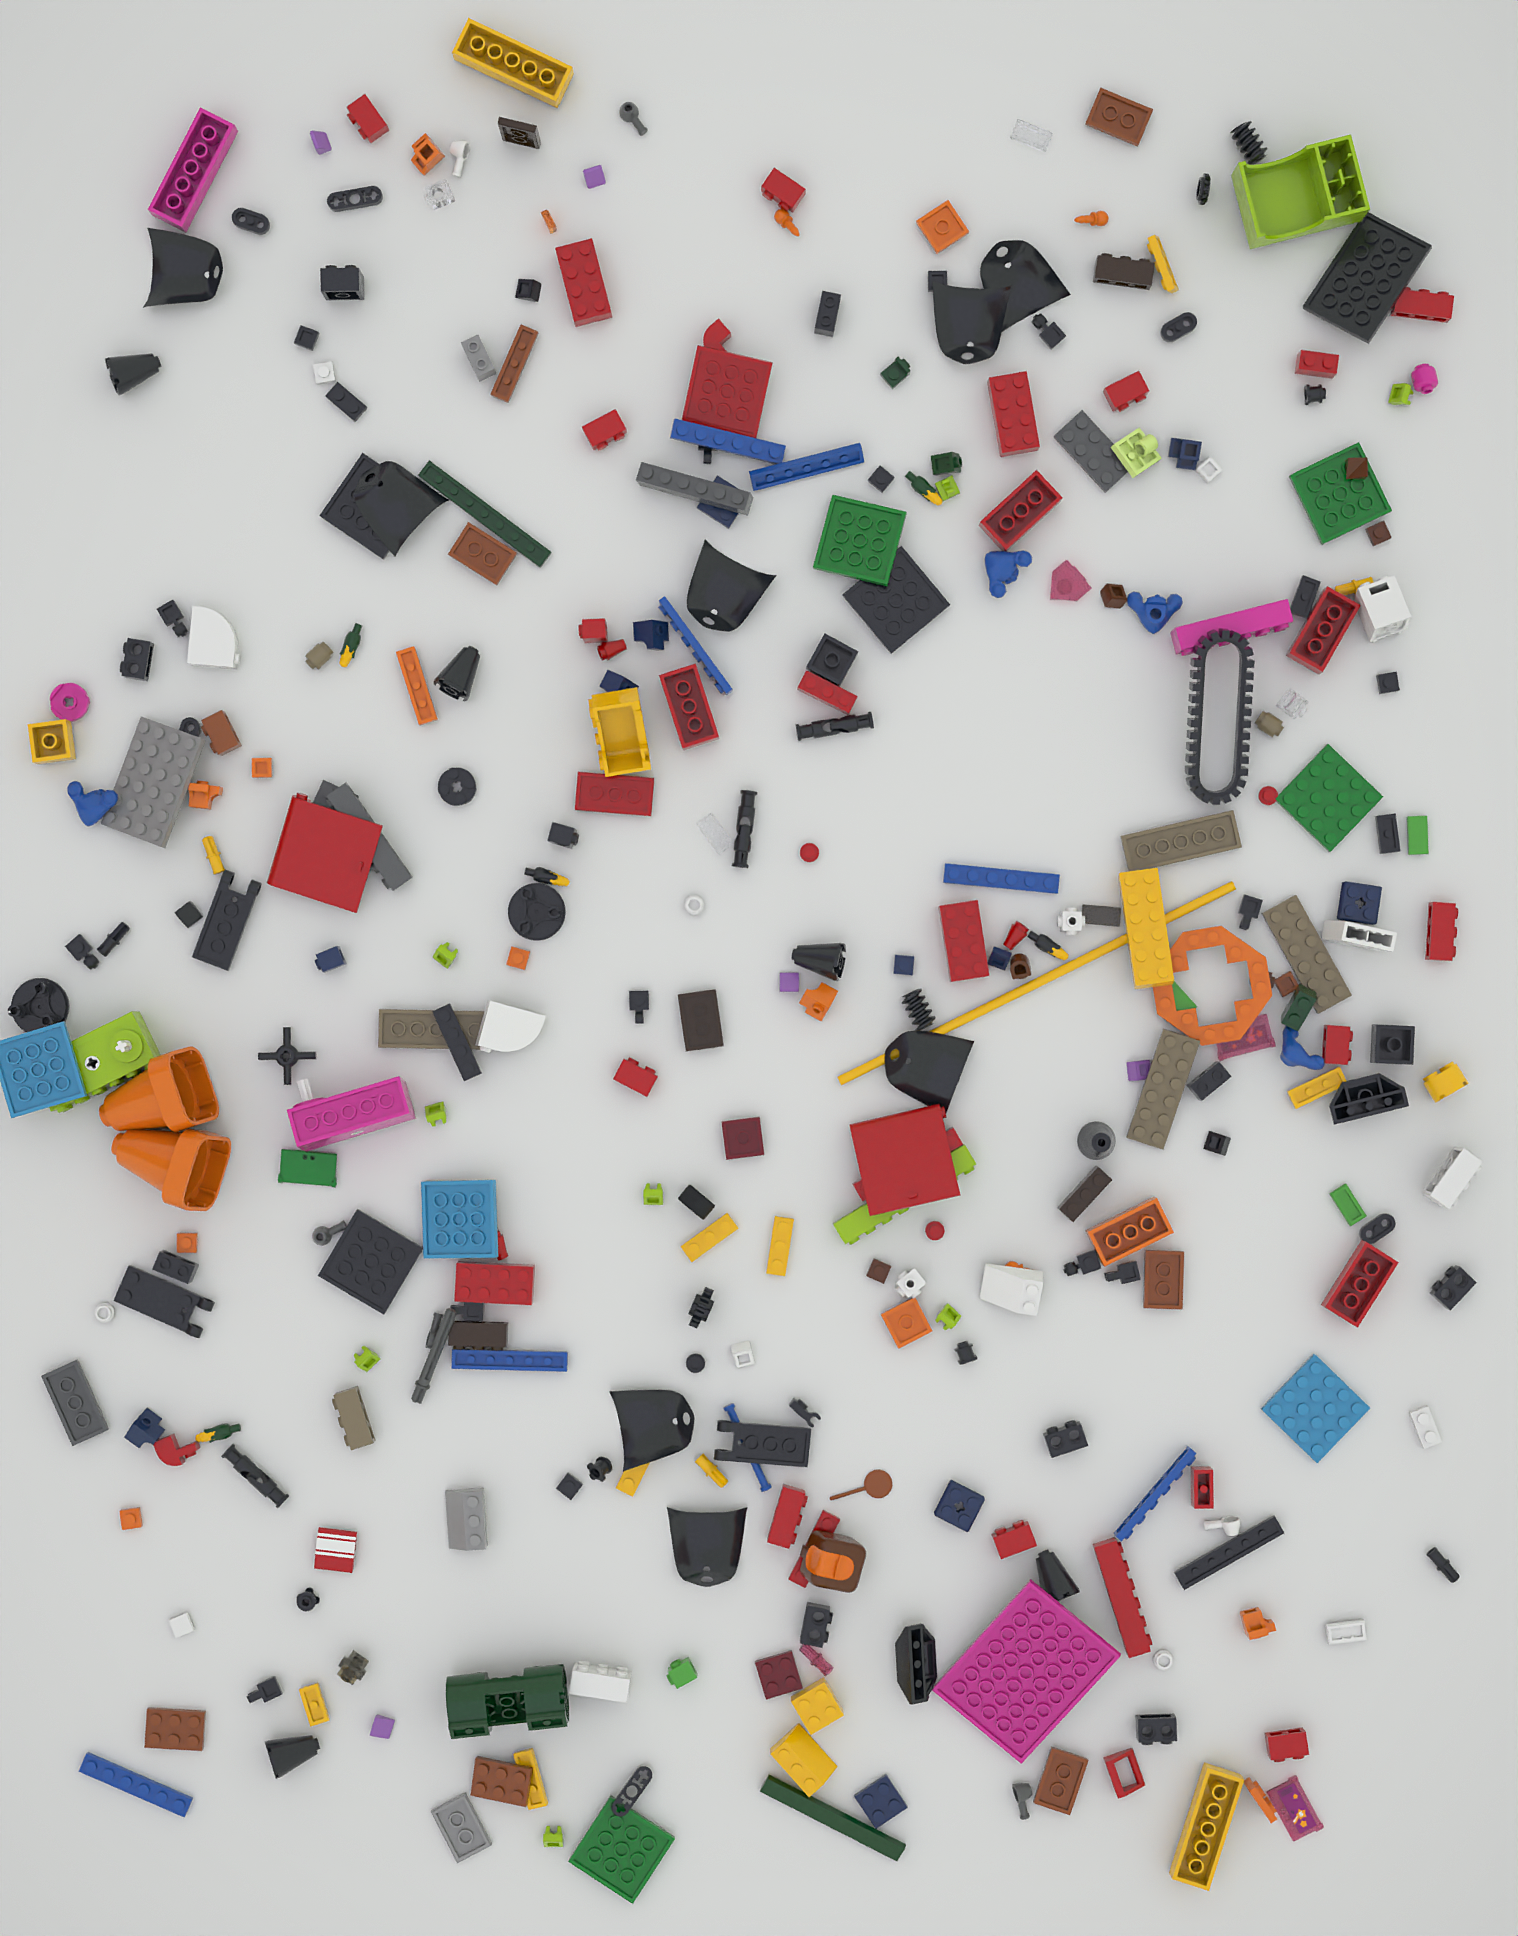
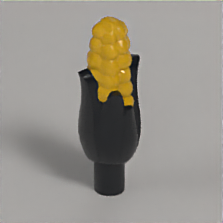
[524,867,570,886]
[1027,931,1069,960]

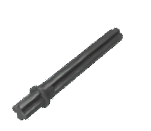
[411,1308,457,1404]

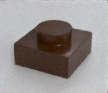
[1365,521,1392,546]
[866,1258,891,1284]

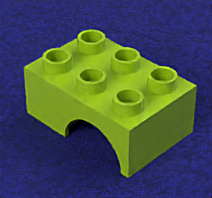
[1231,134,1370,249]

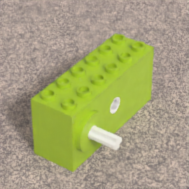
[49,1011,161,1113]

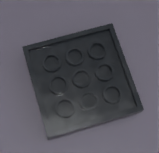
[320,453,389,560]
[842,546,950,654]
[318,1209,423,1315]

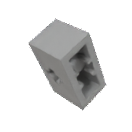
[461,335,496,382]

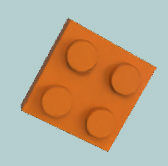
[916,200,969,254]
[881,1298,932,1349]
[1244,1777,1277,1823]

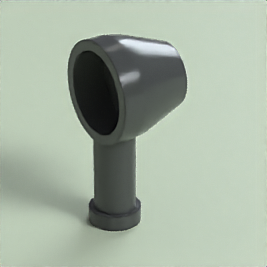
[619,102,648,136]
[312,1220,347,1246]
[425,1312,443,1349]
[1012,1783,1032,1820]

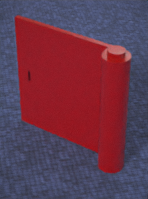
[267,793,383,913]
[850,1104,961,1216]

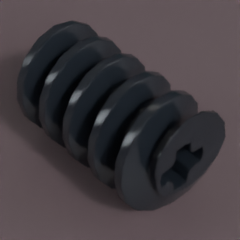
[1230,121,1268,165]
[902,988,936,1031]

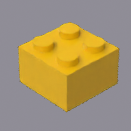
[27,719,76,764]
[791,1677,844,1735]

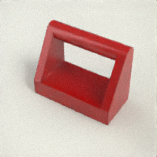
[1103,1748,1145,1799]

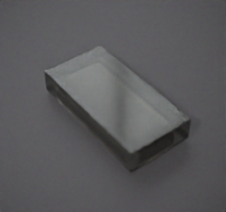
[1082,904,1121,927]

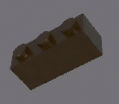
[1093,253,1155,290]
[1057,1166,1112,1222]
[448,1321,508,1350]

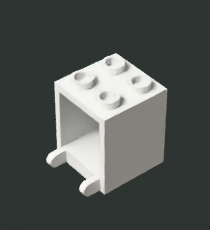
[1354,575,1412,643]

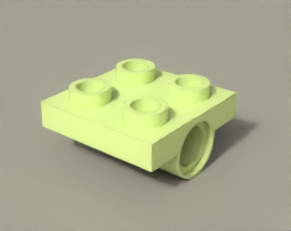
[1111,427,1162,478]

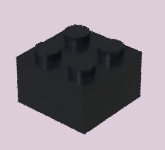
[320,265,364,300]
[806,633,859,687]
[1370,1024,1415,1065]

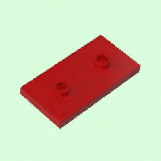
[575,772,654,816]

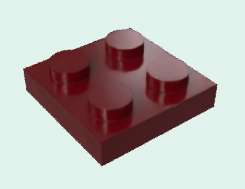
[722,1117,764,1160]
[755,1650,803,1700]

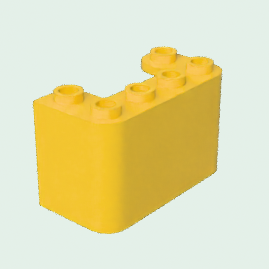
[588,687,651,777]

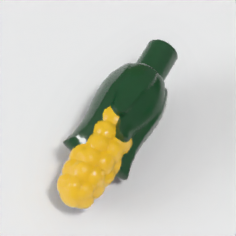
[905,471,943,506]
[339,623,362,667]
[195,1423,241,1443]

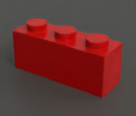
[1390,287,1454,323]
[797,670,858,715]
[1425,902,1458,961]
[767,1484,808,1549]

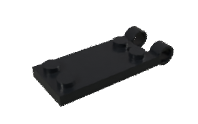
[192,869,262,971]
[113,1265,215,1338]
[714,1420,811,1467]

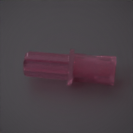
[799,1644,834,1676]

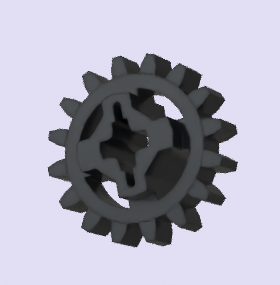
[688,1287,714,1329]

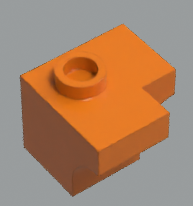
[411,133,445,176]
[188,781,223,810]
[799,982,838,1021]
[1240,1607,1276,1640]

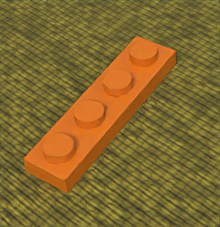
[396,646,438,725]

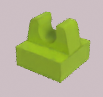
[1388,383,1413,405]
[934,475,960,502]
[432,942,458,969]
[425,1102,446,1126]
[643,1183,663,1205]
[935,1303,961,1330]
[354,1346,380,1372]
[543,1826,564,1847]

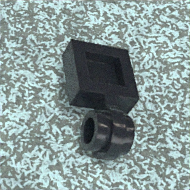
[1031,313,1066,350]
[157,600,188,637]
[65,934,99,970]
[1063,1250,1101,1276]

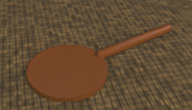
[830,1469,893,1500]

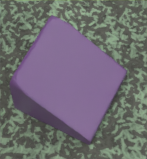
[310,130,332,155]
[583,165,606,189]
[780,973,799,992]
[1127,1060,1151,1081]
[370,1714,395,1739]

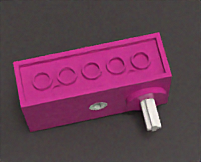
[287,1076,416,1152]

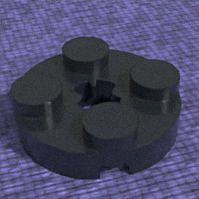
[438,768,477,806]

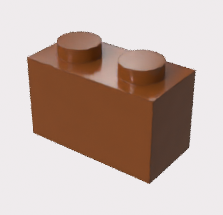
[201,710,242,756]

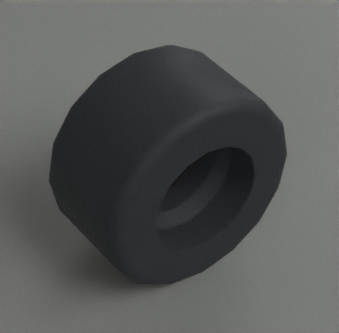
[678,1185,715,1220]

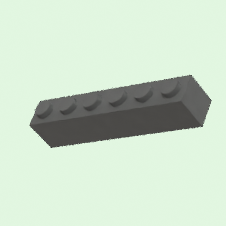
[636,462,754,516]
[326,782,412,891]

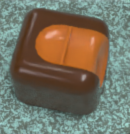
[800,1530,866,1593]

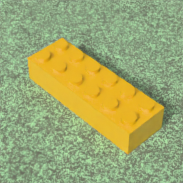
[452,18,574,108]
[1118,868,1174,989]
[1169,1762,1244,1891]

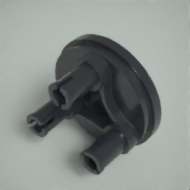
[508,883,566,941]
[8,978,70,1032]

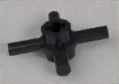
[258,1027,317,1085]

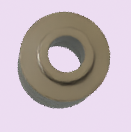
[305,642,334,670]
[1255,711,1284,737]

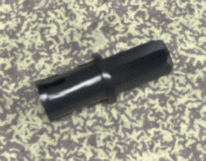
[97,922,130,957]
[1426,1547,1460,1583]

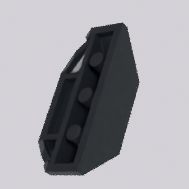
[1329,1073,1409,1125]
[895,1624,937,1705]

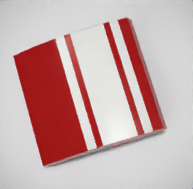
[314,1527,357,1573]

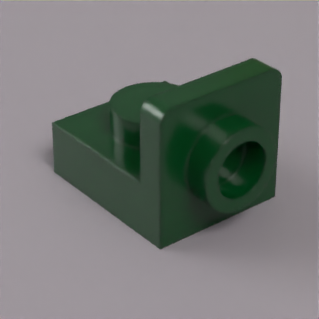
[880,356,910,389]
[931,452,962,475]

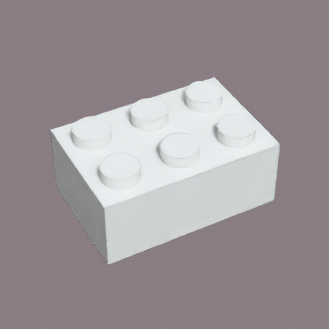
[1422,1147,1483,1209]
[569,1661,632,1703]

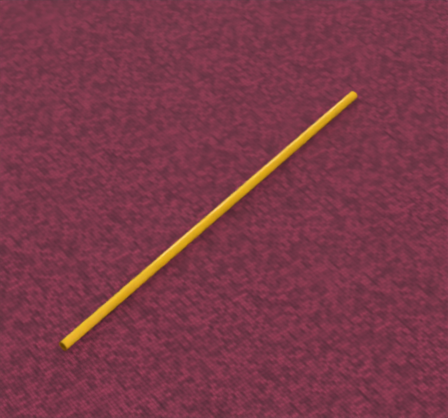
[837,881,1236,1085]

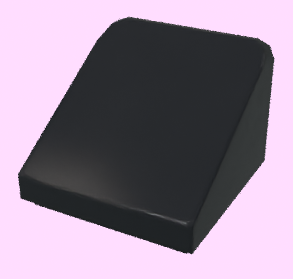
[515,279,541,302]
[174,901,203,928]
[1203,1131,1231,1156]

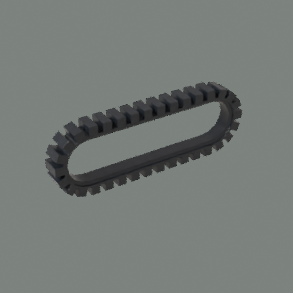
[1185,628,1255,805]

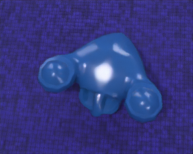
[985,550,1032,598]
[1127,591,1183,634]
[67,781,118,827]
[1280,1026,1325,1070]

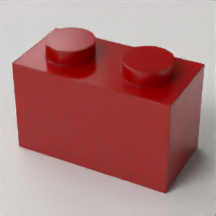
[347,94,389,143]
[761,168,806,213]
[1295,350,1339,379]
[1103,371,1149,412]
[582,409,627,451]
[578,618,608,643]
[1322,1025,1353,1065]
[613,1057,658,1097]
[1191,1466,1214,1509]
[991,1520,1037,1559]
[1265,1727,1309,1762]

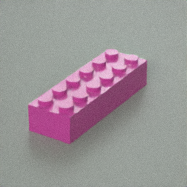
[148,107,238,233]
[1170,599,1293,656]

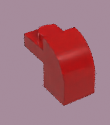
[703,318,731,351]
[153,1434,201,1466]

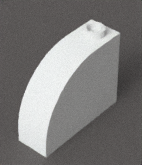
[187,606,240,669]
[1321,920,1397,952]
[475,1001,545,1053]

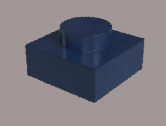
[987,946,1012,971]
[893,955,914,975]

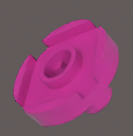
[50,683,90,722]

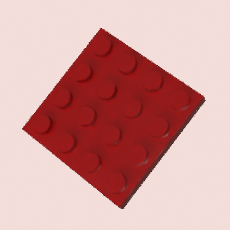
[682,345,773,438]

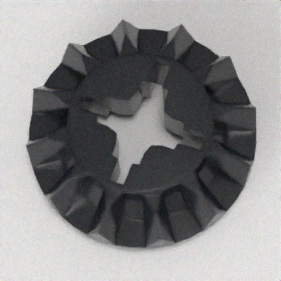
[1196,173,1211,205]

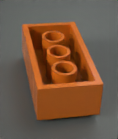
[1085,1197,1174,1267]

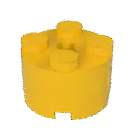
[1423,1061,1469,1103]

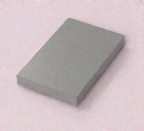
[431,1792,492,1863]

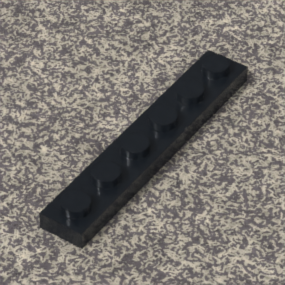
[1174,1515,1284,1590]

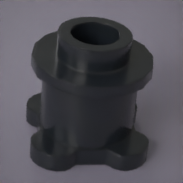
[1304,384,1326,405]
[954,1341,978,1365]
[587,1457,612,1482]
[297,1587,320,1611]

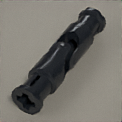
[795,712,874,741]
[732,790,757,868]
[221,1444,289,1508]

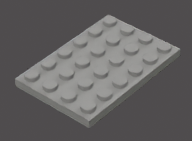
[101,717,206,848]

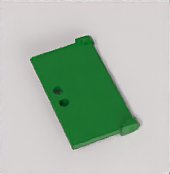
[278,1149,337,1188]

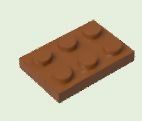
[1085,87,1153,147]
[448,522,517,586]
[1143,1250,1184,1309]
[144,1707,206,1751]
[1033,1746,1089,1815]
[470,1756,533,1807]

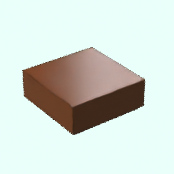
[1274,971,1298,997]

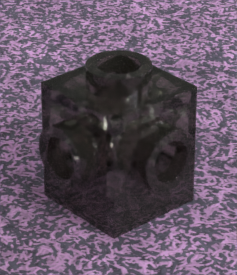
[337,1650,369,1685]

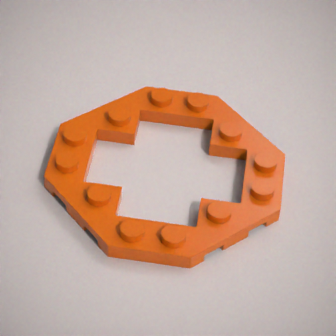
[1153,926,1272,1046]

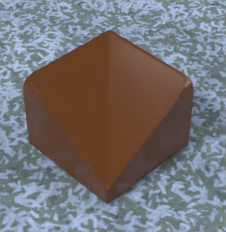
[1346,457,1368,479]
[1100,583,1127,609]

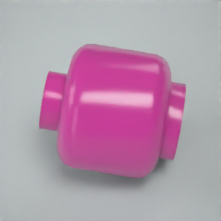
[1411,364,1438,394]

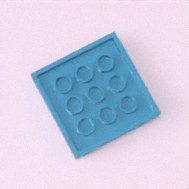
[0,1021,87,1118]
[421,1180,498,1259]
[1261,1354,1370,1463]

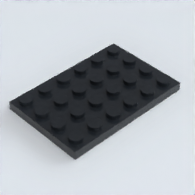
[1303,212,1432,344]

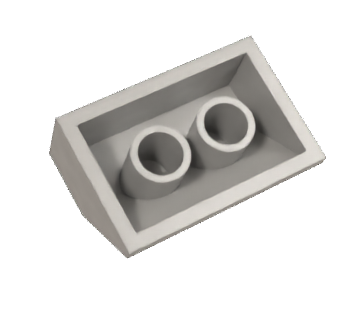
[445,1488,488,1551]

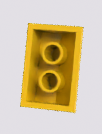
[770,1723,837,1797]

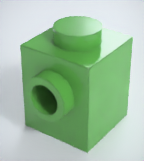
[666,1657,698,1689]

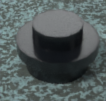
[686,1353,705,1373]

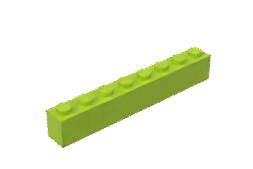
[833,1144,976,1245]

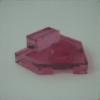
[1050,560,1092,602]

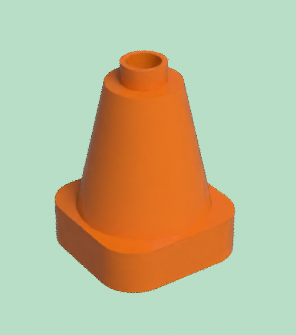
[99,1046,219,1132]
[111,1129,231,1211]

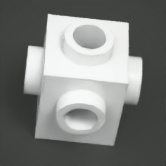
[1057,908,1085,935]
[895,1268,926,1299]

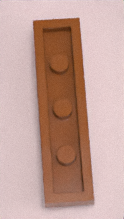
[490,324,539,403]

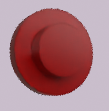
[1258,786,1278,805]
[800,843,819,862]
[925,1221,945,1240]

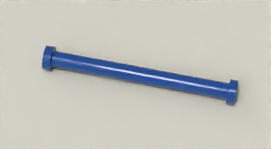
[723,1403,772,1492]

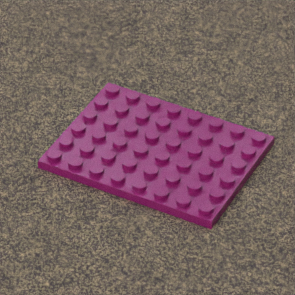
[932,1579,1121,1764]

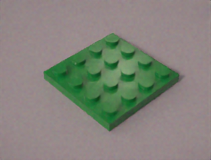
[1289,442,1392,545]
[813,495,907,586]
[1276,744,1383,852]
[568,1795,675,1904]

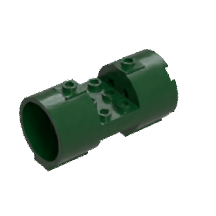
[446,1664,569,1739]

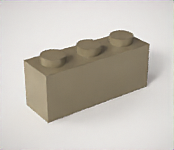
[332,1386,376,1450]

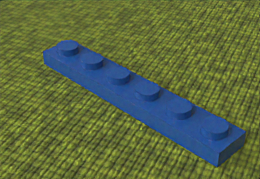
[670,419,786,464]
[749,443,864,491]
[658,596,733,696]
[943,863,1060,894]
[451,1349,568,1372]
[1113,1446,1197,1542]
[79,1752,193,1817]

